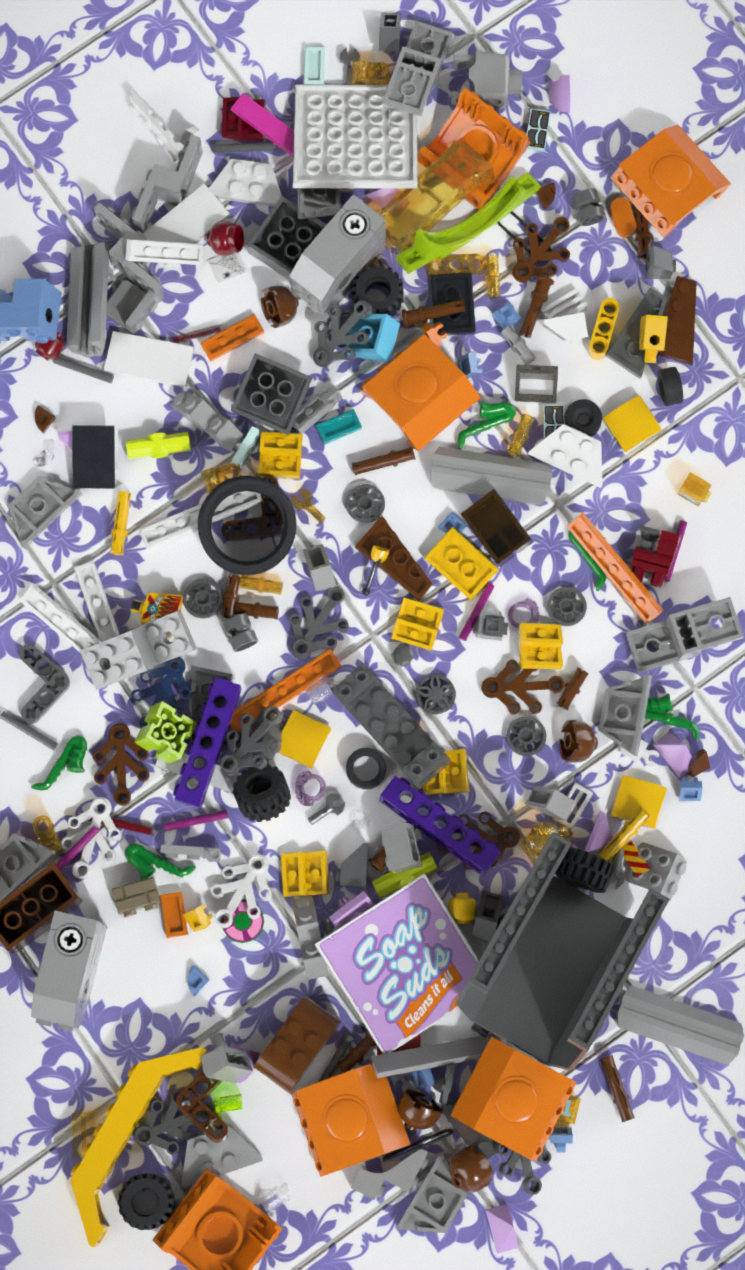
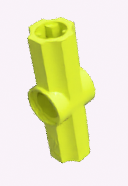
[126,432,191,459]
[372,852,437,898]

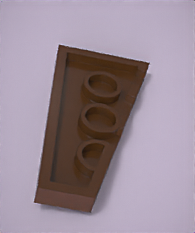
[657,276,697,366]
[355,516,433,601]

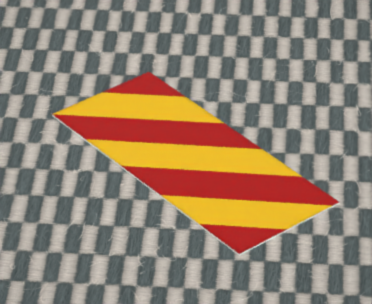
[621,840,651,878]

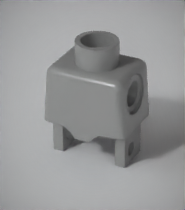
[451,51,522,110]

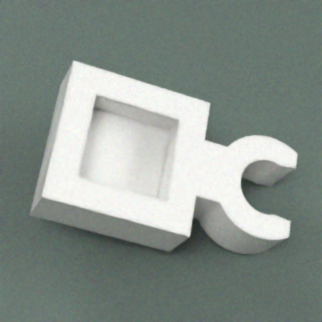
[619,739,660,767]

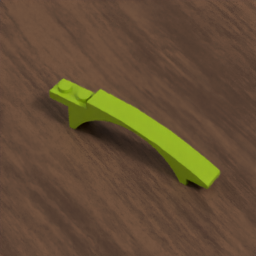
[396,172,541,274]

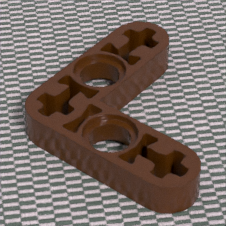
[221,476,283,541]
[176,1071,228,1143]

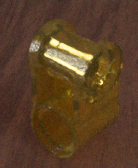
[351,61,391,85]
[201,464,243,494]
[33,815,64,853]

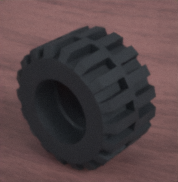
[352,264,404,317]
[233,764,291,822]
[555,847,615,893]
[117,1173,175,1230]

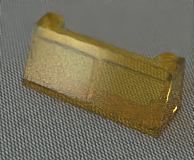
[375,137,495,254]

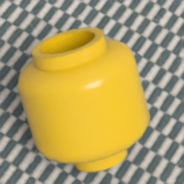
[448,893,476,925]

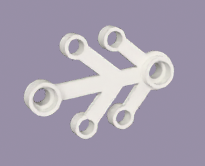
[61,797,122,879]
[211,854,272,928]

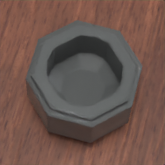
[392,645,414,667]

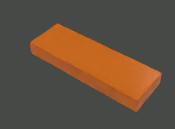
[200,314,265,362]

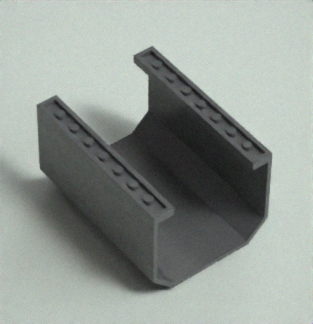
[455,832,670,1071]

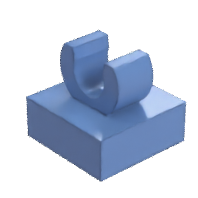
[492,302,521,330]
[457,353,483,378]
[679,777,703,801]
[412,1067,440,1090]
[549,1127,573,1153]

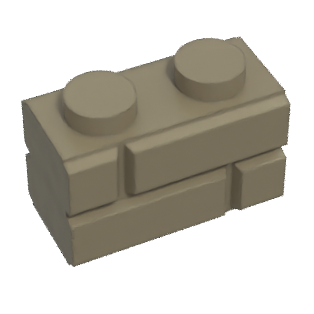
[112,877,161,918]

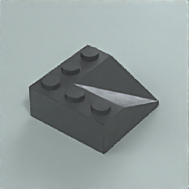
[247,196,327,280]

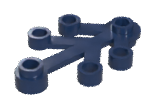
[131,657,192,728]

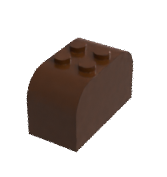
[0,863,83,954]
[253,995,342,1094]

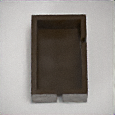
[461,489,534,567]

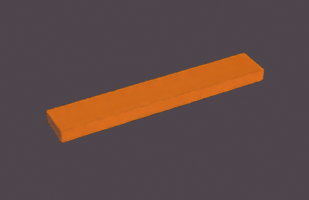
[567,512,664,624]
[229,649,342,736]

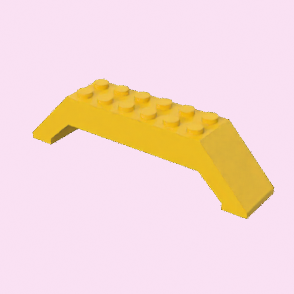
[70,1047,210,1248]

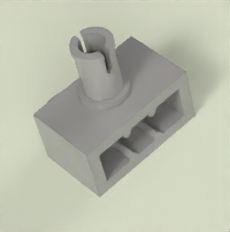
[381,822,422,873]
[201,1032,253,1083]

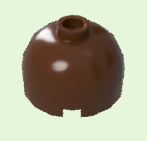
[261,285,299,328]
[559,720,598,763]
[398,1089,443,1131]
[449,1146,493,1193]

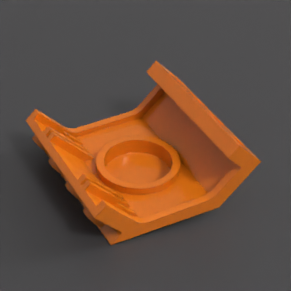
[417,87,531,210]
[610,124,731,238]
[359,334,481,451]
[450,1036,577,1161]
[291,1063,411,1177]
[152,1168,283,1270]

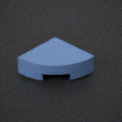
[438,512,468,533]
[188,965,210,996]

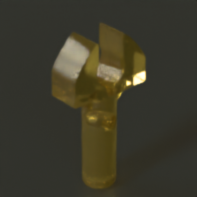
[292,490,326,523]

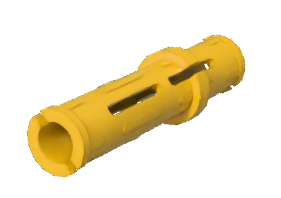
[110,491,131,555]
[597,807,651,861]

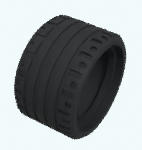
[198,475,297,576]

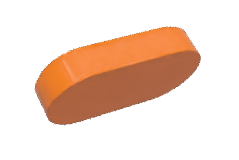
[610,197,637,238]

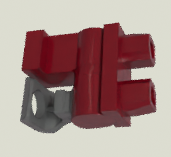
[631,525,681,588]

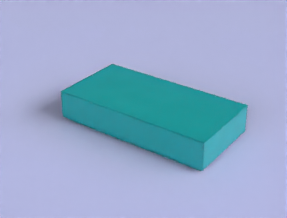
[316,409,362,445]

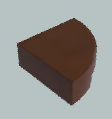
[535,182,556,210]
[35,405,56,434]
[688,748,710,778]

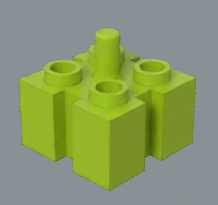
[134,701,197,764]

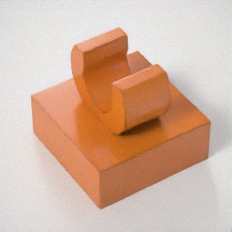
[420,322,448,347]

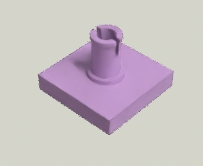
[329,891,374,929]

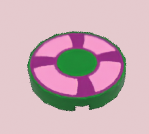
[221,900,265,944]

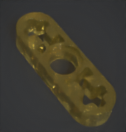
[426,253,486,276]

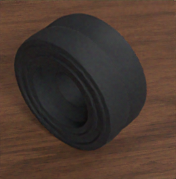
[658,367,683,406]
[564,399,602,437]

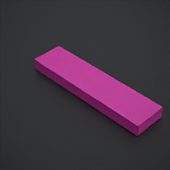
[231,93,294,158]

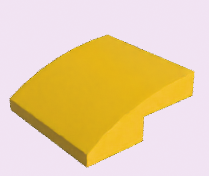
[603,395,663,453]
[258,432,303,479]
[391,597,445,651]
[519,623,564,670]
[278,710,332,769]
[423,749,470,795]
[611,775,667,829]
[281,851,330,897]

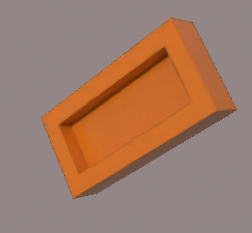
[160,891,189,938]

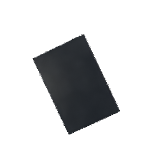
[431,273,476,336]
[72,425,115,489]

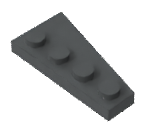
[606,287,667,379]
[191,665,233,748]

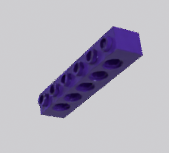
[173,677,242,810]
[379,775,500,877]

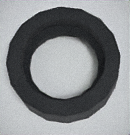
[346,748,386,790]

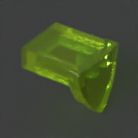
[213,1094,243,1121]

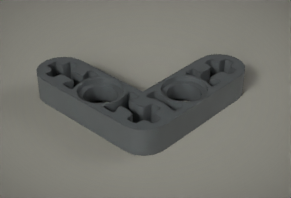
[19,644,70,724]

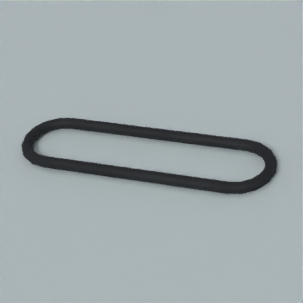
[497,211,553,263]
[382,1129,453,1162]

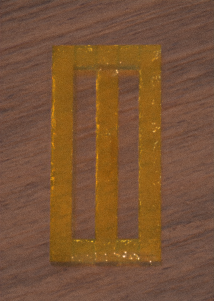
[72,1112,95,1157]

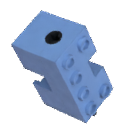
[0,278,62,343]

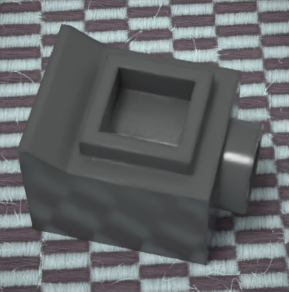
[476,613,508,641]

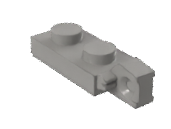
[293,386,342,434]
[160,844,221,862]

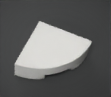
[180,127,200,146]

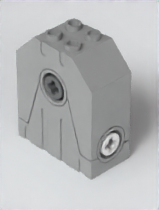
[289,194,386,315]
[31,911,107,1032]

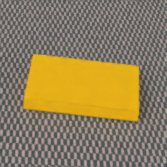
[424,527,499,601]

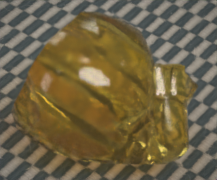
[523,822,573,858]

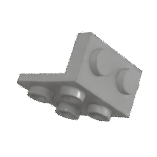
[106,280,158,335]
[626,842,687,901]

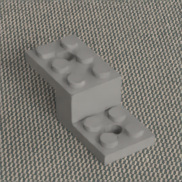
[383,21,454,117]
[131,135,203,233]
[94,202,164,303]
[625,597,744,674]
[80,610,197,690]

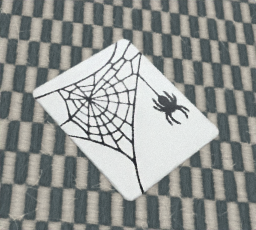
[208,252,246,283]

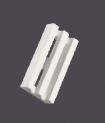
[541,288,588,319]
[553,782,593,830]

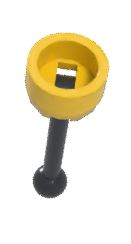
[362,546,389,596]

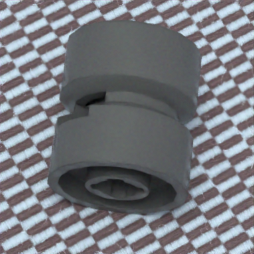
[572,188,606,226]
[222,613,259,652]

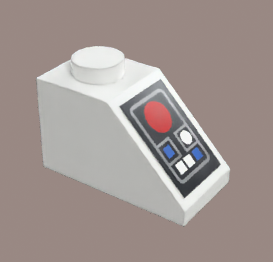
[539,312,588,344]

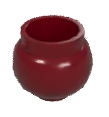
[207,221,245,256]

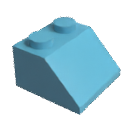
[344,314,400,362]

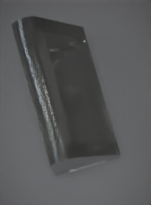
[514,364,558,403]

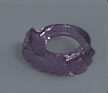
[508,598,539,629]
[295,771,326,806]

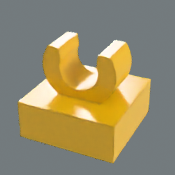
[183,904,213,932]

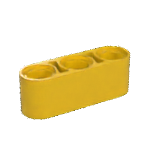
[588,298,619,360]

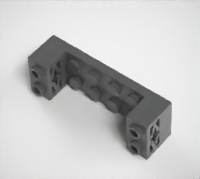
[331,663,452,790]

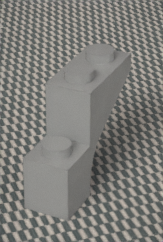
[170,390,243,451]
[292,895,329,980]
[351,1149,430,1200]

